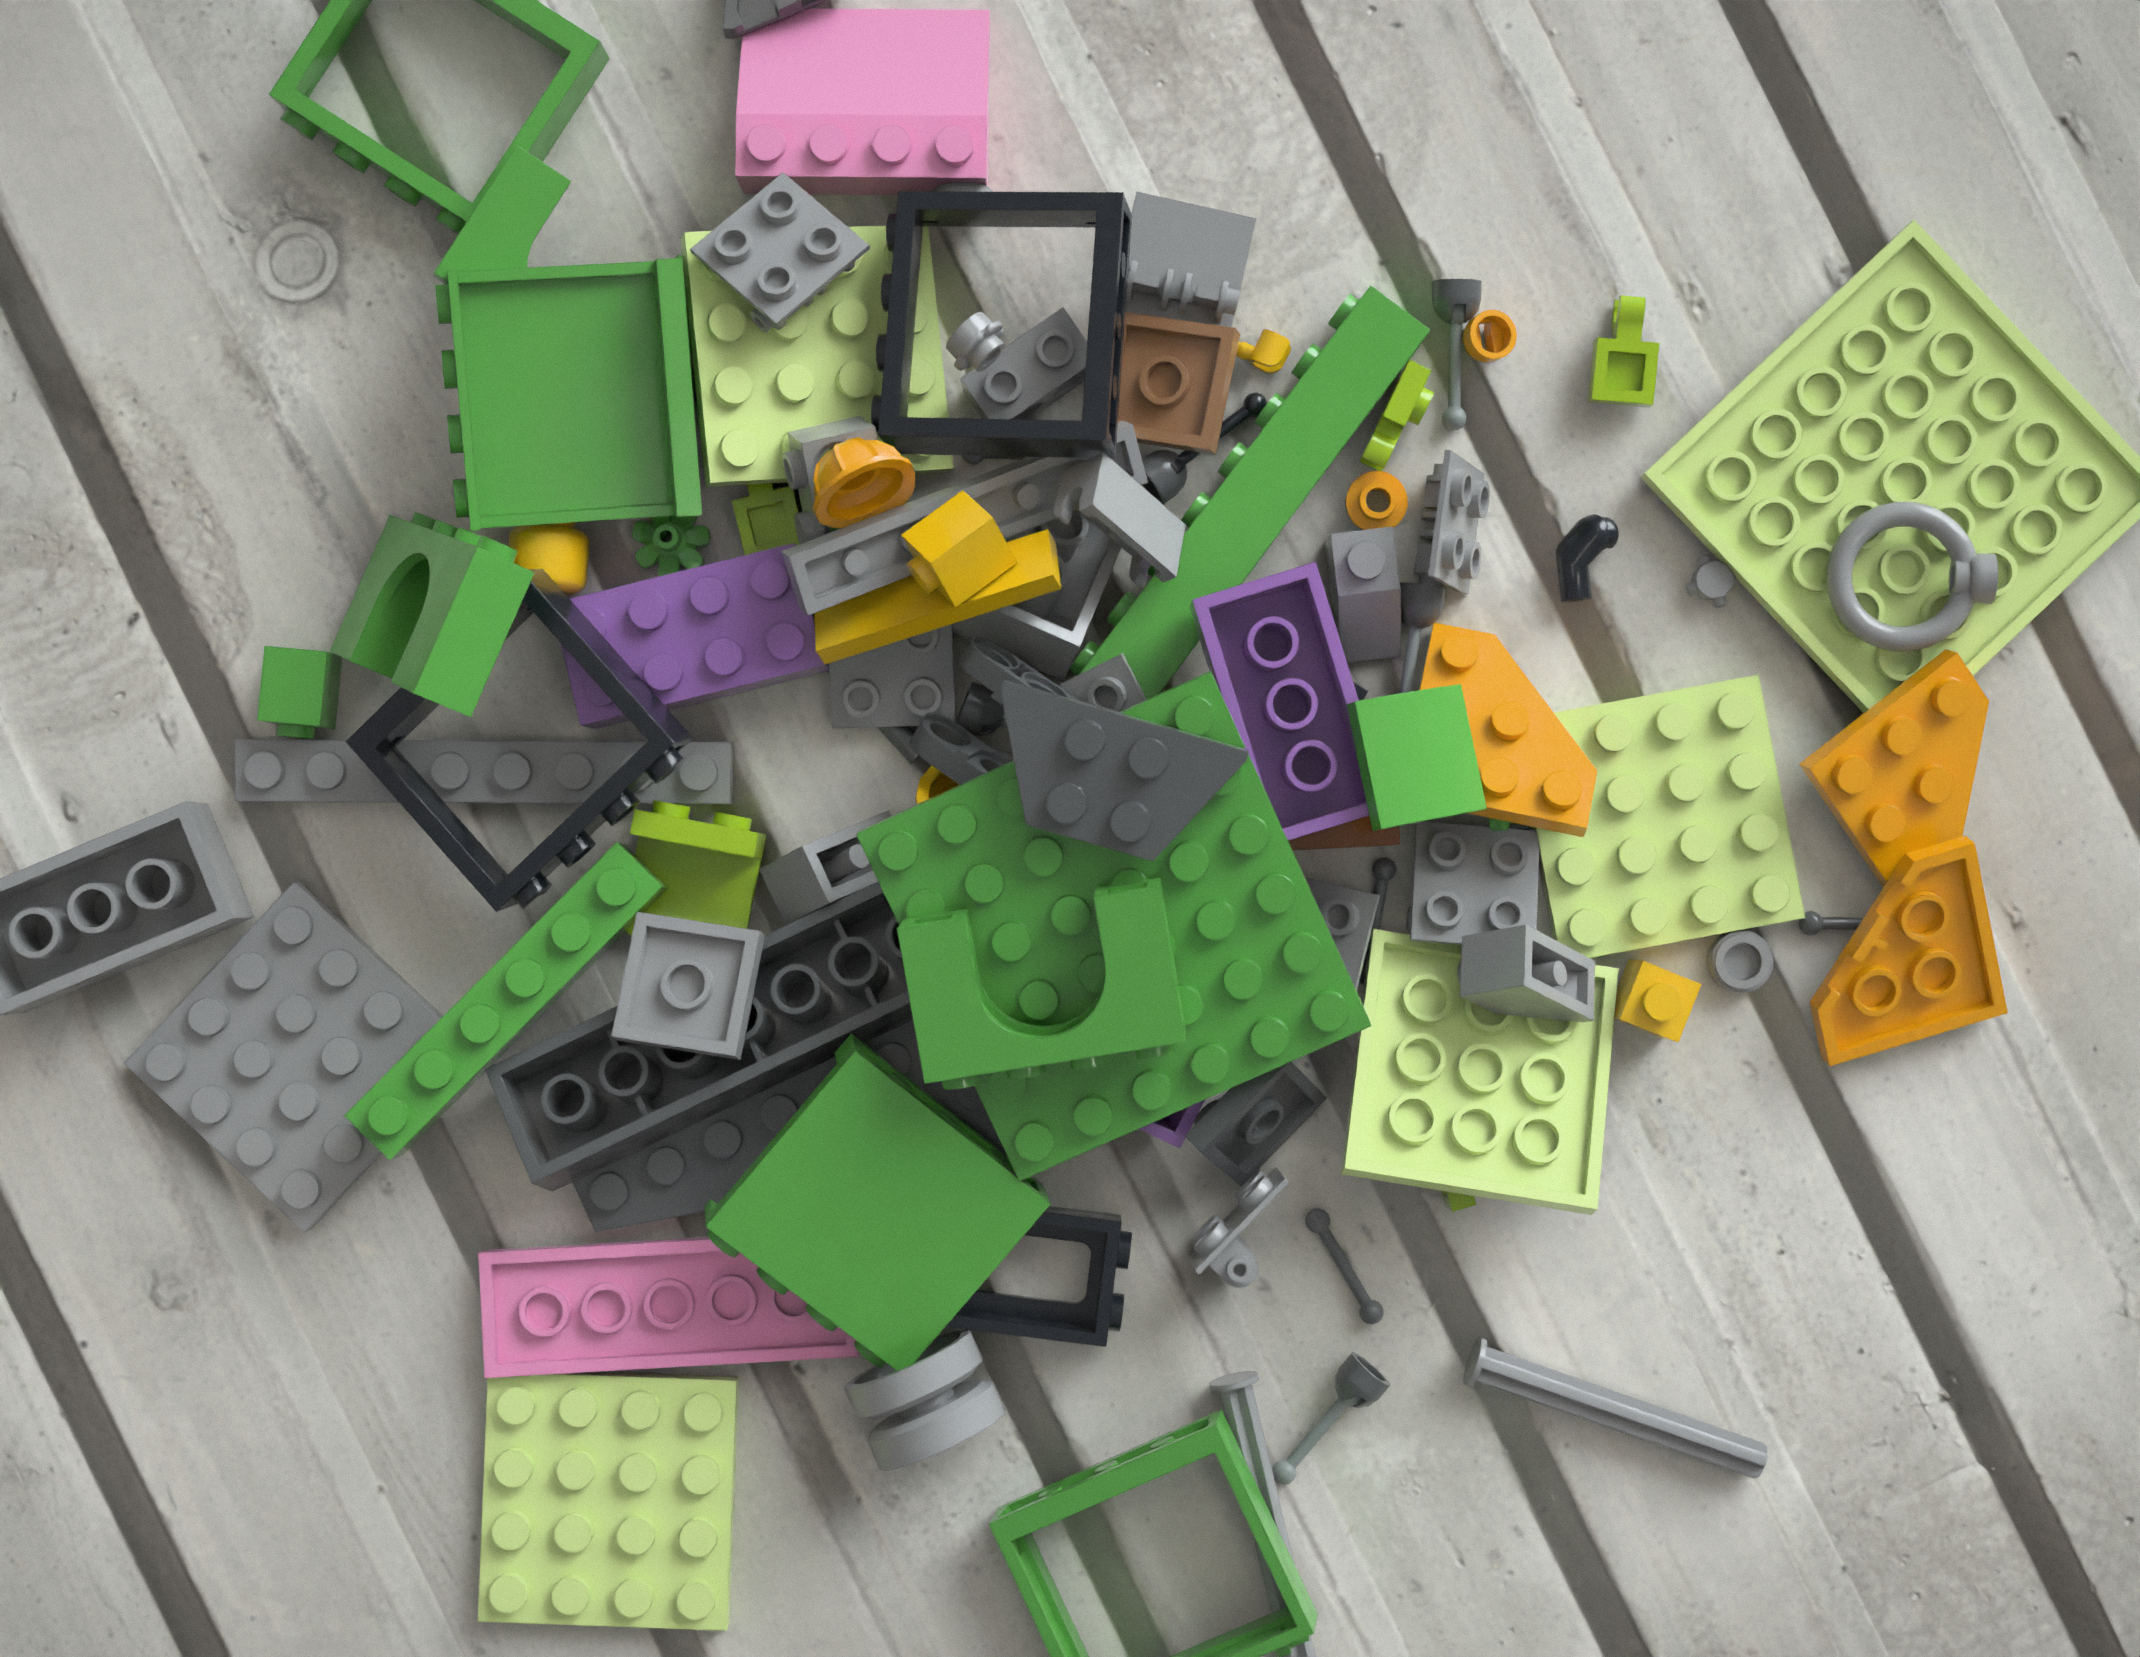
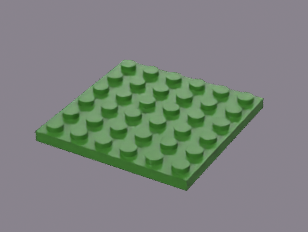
[856,671,1372,1181]

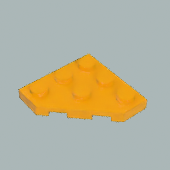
[1420,622,1597,837]
[1799,649,1989,887]
[1809,836,2008,1066]

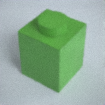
[257,646,342,739]

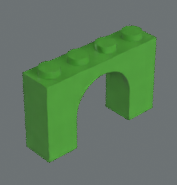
[434,145,692,354]
[330,512,534,717]
[897,878,1186,1090]

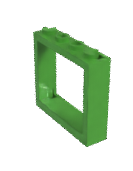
[269,0,610,234]
[989,1409,1318,1657]

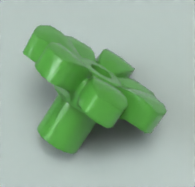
[632,516,711,576]

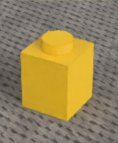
[901,490,1017,608]
[1614,959,1702,1043]

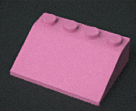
[735,9,990,195]

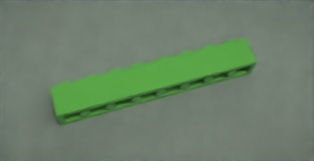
[1069,285,1430,699]

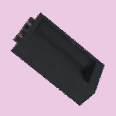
[946,1206,1132,1347]

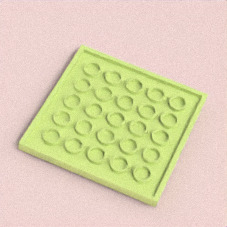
[1640,220,2140,713]

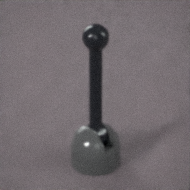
[1142,392,1267,505]

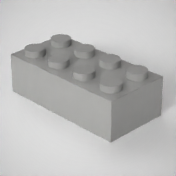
[0,801,254,1015]

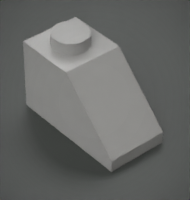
[1324,526,1401,663]
[759,810,891,926]
[1457,925,1595,1022]

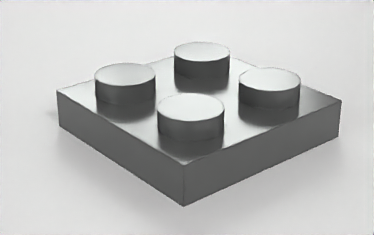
[1185,1062,1327,1186]

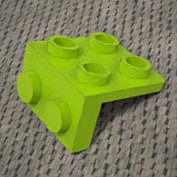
[626,800,766,935]

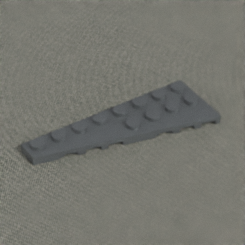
[572,1020,1007,1232]

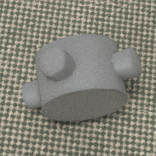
[1686,554,1736,607]

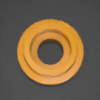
[1345,471,1408,530]

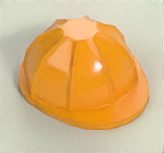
[812,437,915,529]

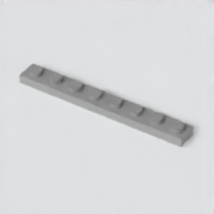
[235,739,734,804]

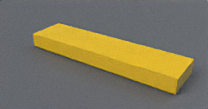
[814,529,1061,665]

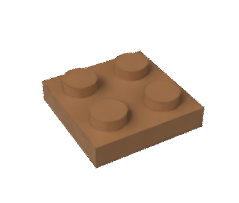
[1118,312,1240,455]

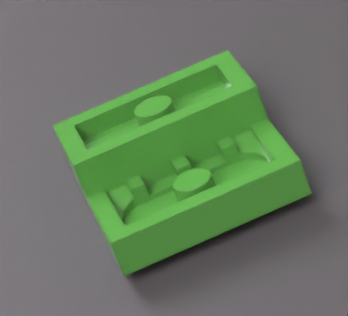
[1347,684,1487,831]

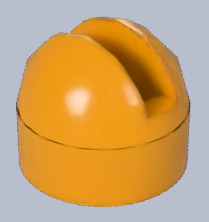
[1462,310,1517,363]

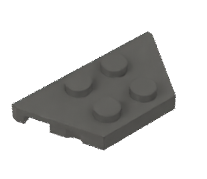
[1001,680,1249,861]

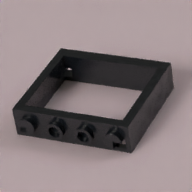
[871,191,1132,459]
[345,569,693,912]

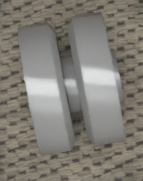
[844,1329,1006,1471]

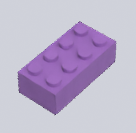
[561,543,829,729]
[1189,562,1369,840]

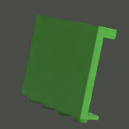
[435,258,702,531]
[704,1034,1051,1371]

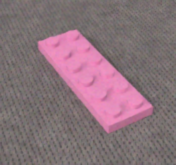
[478,1237,860,1378]

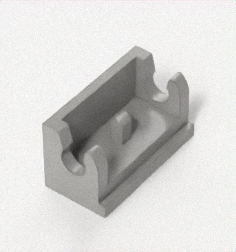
[1054,452,1186,588]

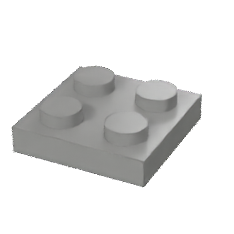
[611,912,765,1060]

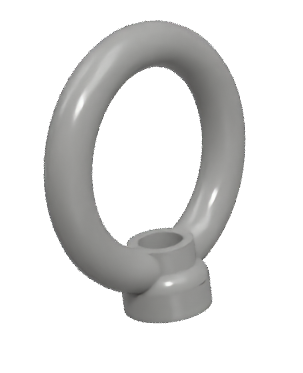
[1827,502,1998,652]

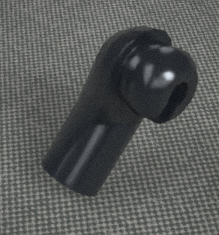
[1556,514,1619,602]

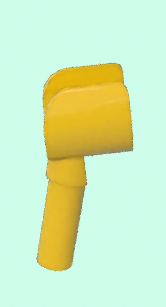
[1236,329,1291,374]

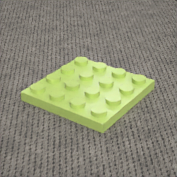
[680,226,954,487]
[1532,675,1805,958]
[1341,929,1619,1215]
[478,1372,739,1631]

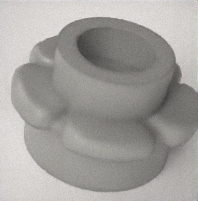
[946,312,1005,372]

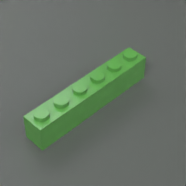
[344,842,669,1160]

